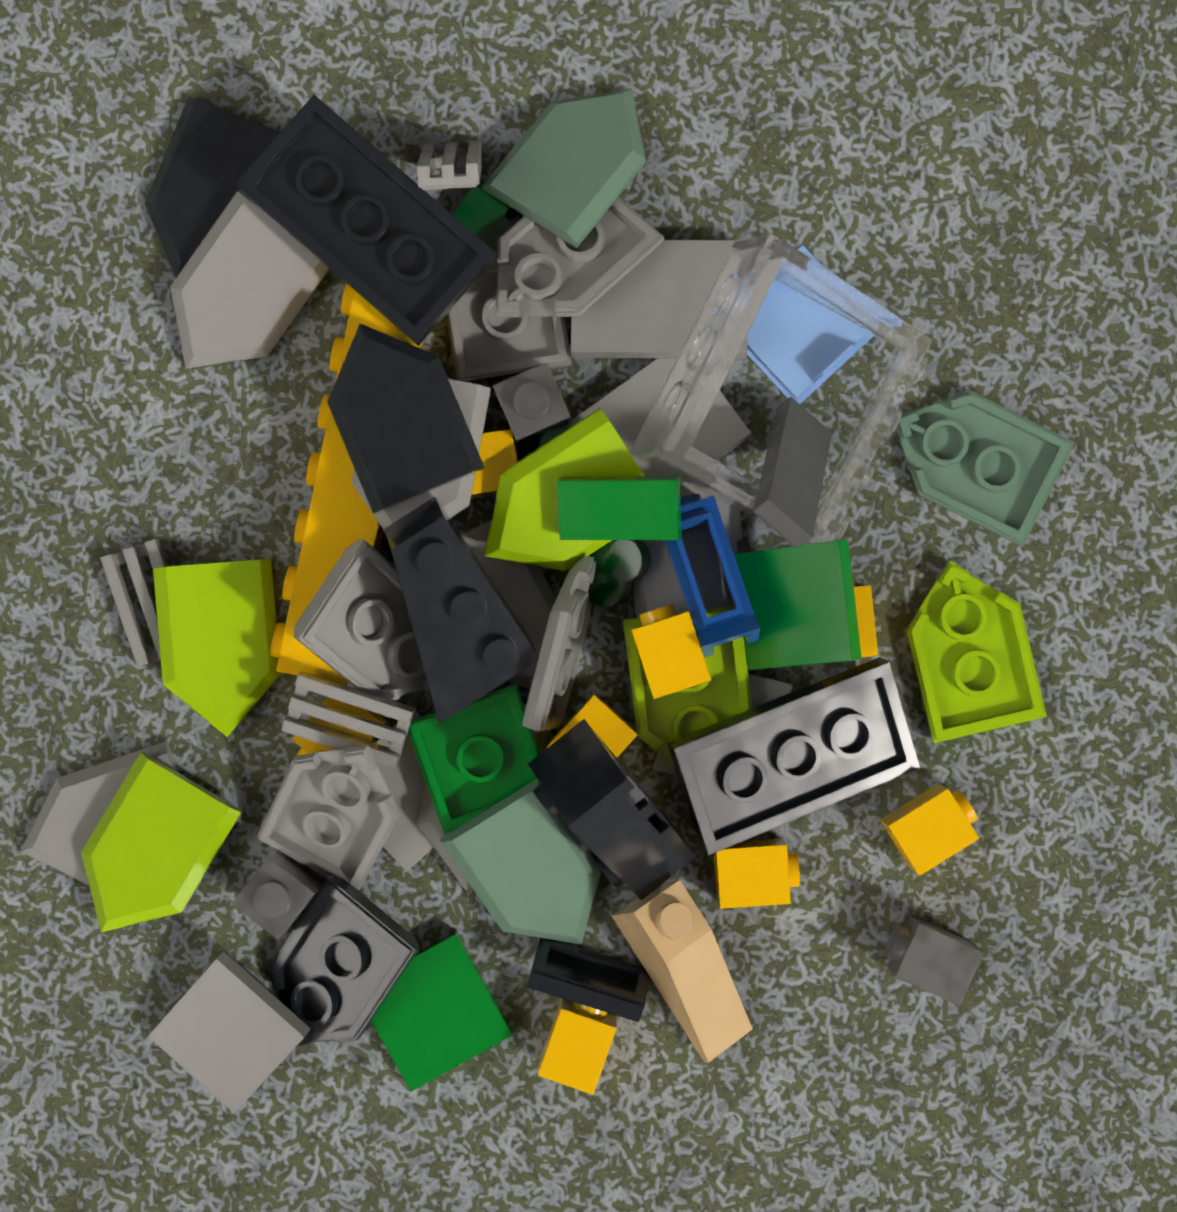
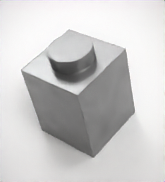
[493,362,571,446]
[232,850,323,940]
[884,914,984,1006]

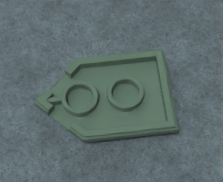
[482,88,646,248]
[892,391,1075,547]
[440,779,601,945]

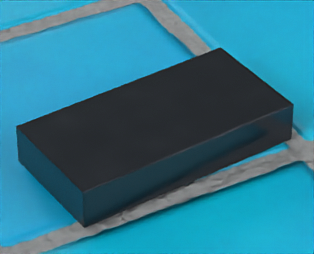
[526,938,650,1022]

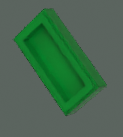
[557,476,682,540]

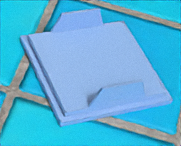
[747,245,881,404]

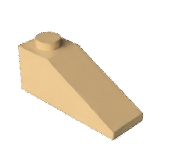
[611,880,753,1063]

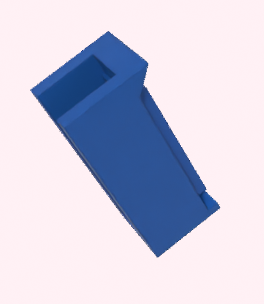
[664,494,760,658]

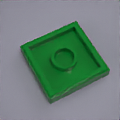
[734,539,862,670]
[408,683,541,834]
[371,931,513,1092]

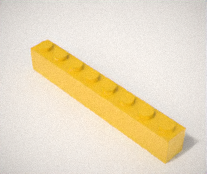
[271,284,422,685]

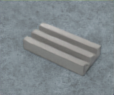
[417,140,482,190]
[100,539,168,668]
[281,671,415,768]

